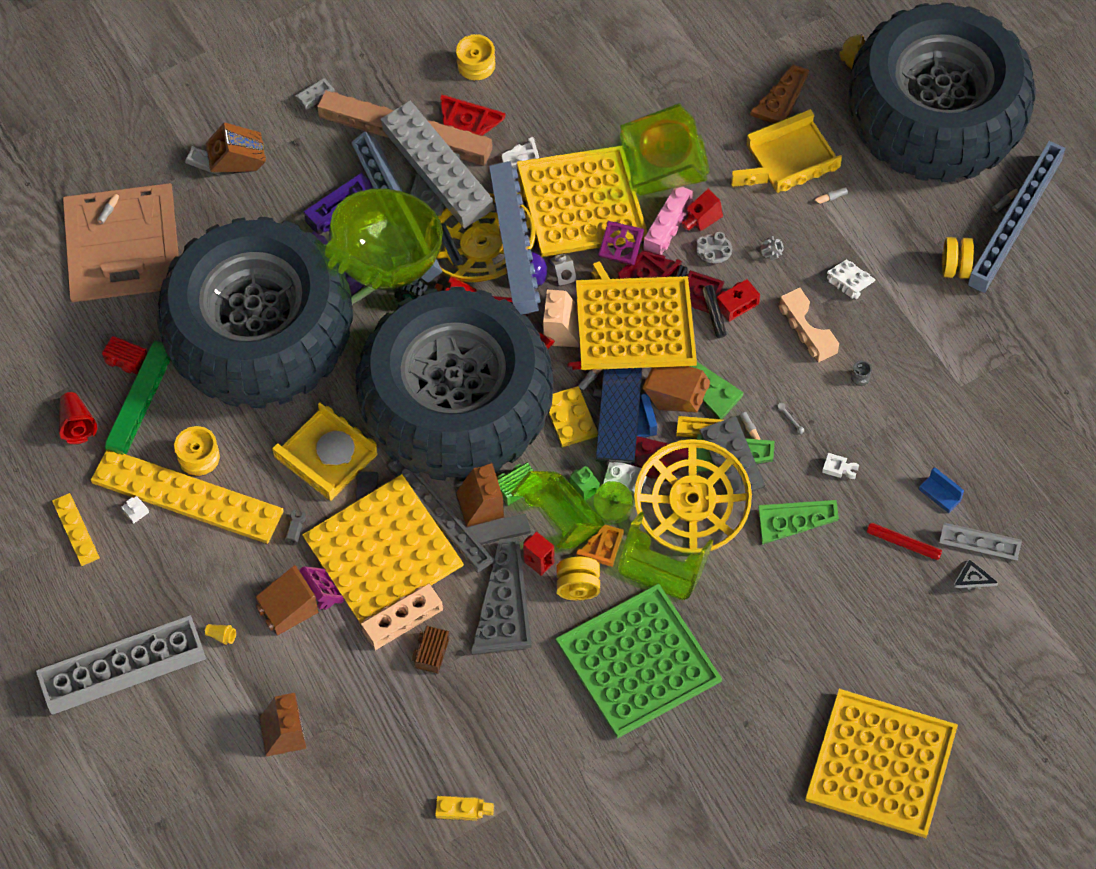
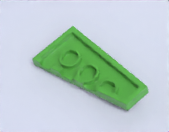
[690,362,743,420]
[696,434,775,473]
[758,500,839,545]

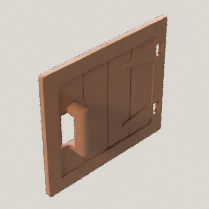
[63,183,179,302]

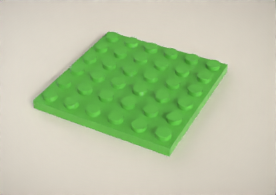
[556,584,722,739]

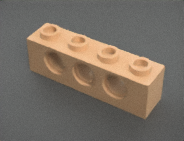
[361,584,443,650]

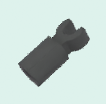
[285,510,306,545]

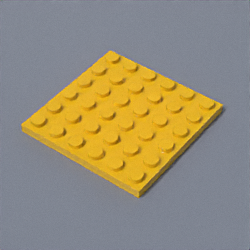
[516,146,648,257]
[576,276,697,370]
[303,474,464,626]
[805,689,958,838]

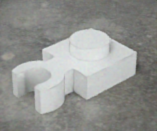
[822,453,859,479]

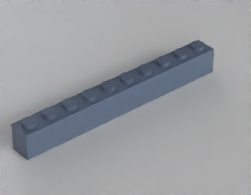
[351,132,442,282]
[968,141,1066,293]
[489,161,541,315]

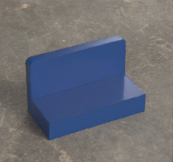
[637,394,657,438]
[919,467,964,513]

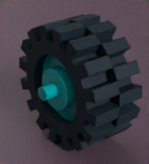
[395,278,430,302]

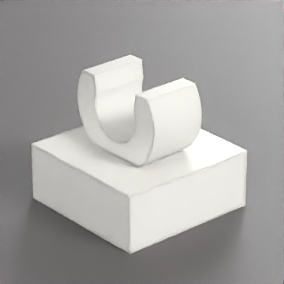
[121,496,149,524]

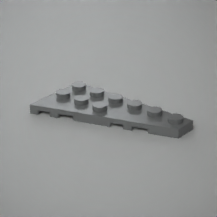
[472,537,532,654]

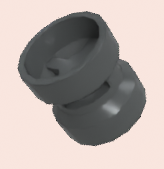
[851,360,872,386]

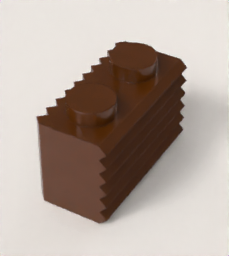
[412,626,450,674]

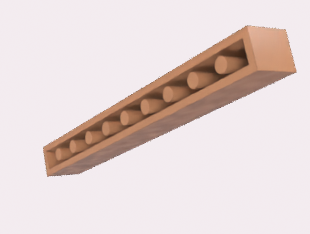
[318,91,492,166]

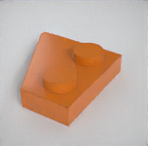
[576,525,624,567]

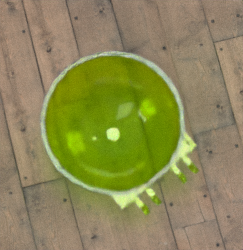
[325,189,443,290]

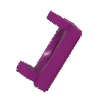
[598,221,644,265]
[299,566,345,610]

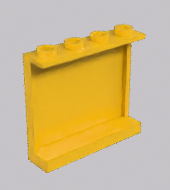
[746,109,842,193]
[272,403,378,501]

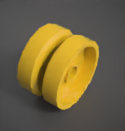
[456,35,495,80]
[942,237,974,279]
[174,426,220,476]
[557,557,600,601]

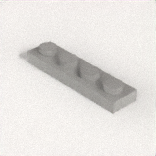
[939,523,1022,560]

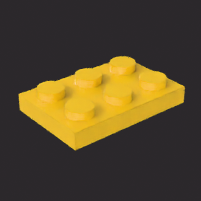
[548,386,598,447]

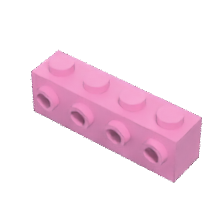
[644,184,694,255]

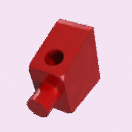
[682,188,723,231]

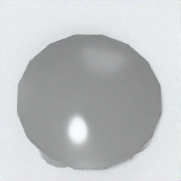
[696,232,733,264]
[316,431,355,465]

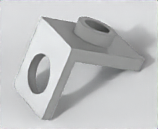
[550,254,577,286]

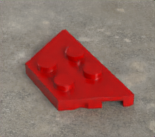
[441,94,506,136]

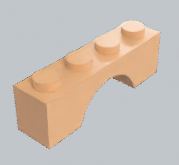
[779,288,839,362]

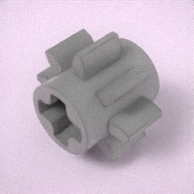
[760,236,784,261]

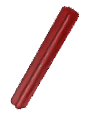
[867,522,942,560]

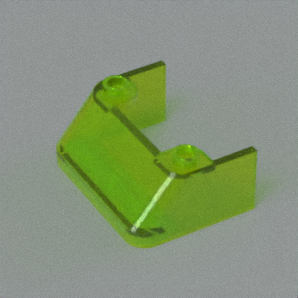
[511,471,604,549]
[618,512,714,600]

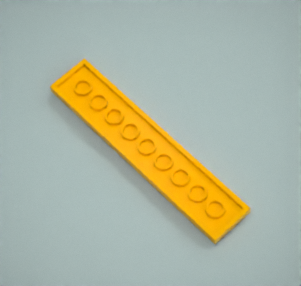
[91,450,284,544]

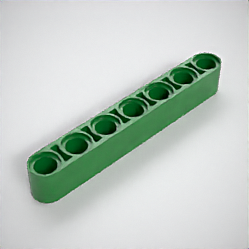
[105,340,171,455]

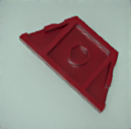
[618,251,682,279]
[629,436,689,482]

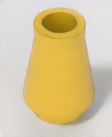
[205,624,236,645]

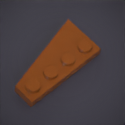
[750,65,810,124]

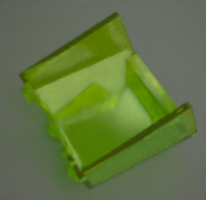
[620,103,710,196]

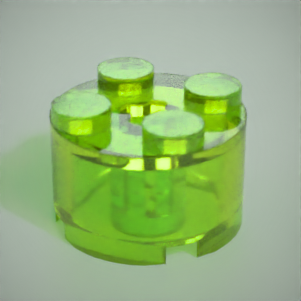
[593,481,634,524]

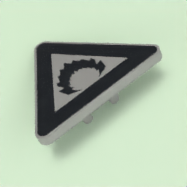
[954,560,998,590]

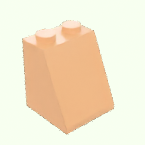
[543,290,580,348]

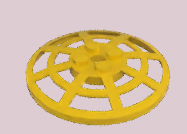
[427,193,535,282]
[634,439,752,554]

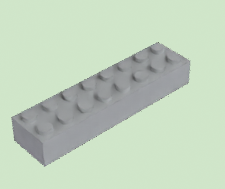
[381,100,494,229]
[36,615,206,715]

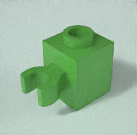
[570,466,600,501]

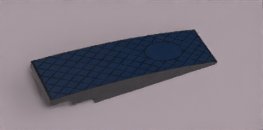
[596,368,643,465]

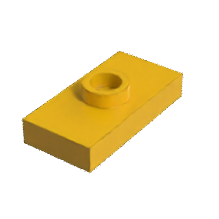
[731,167,769,187]

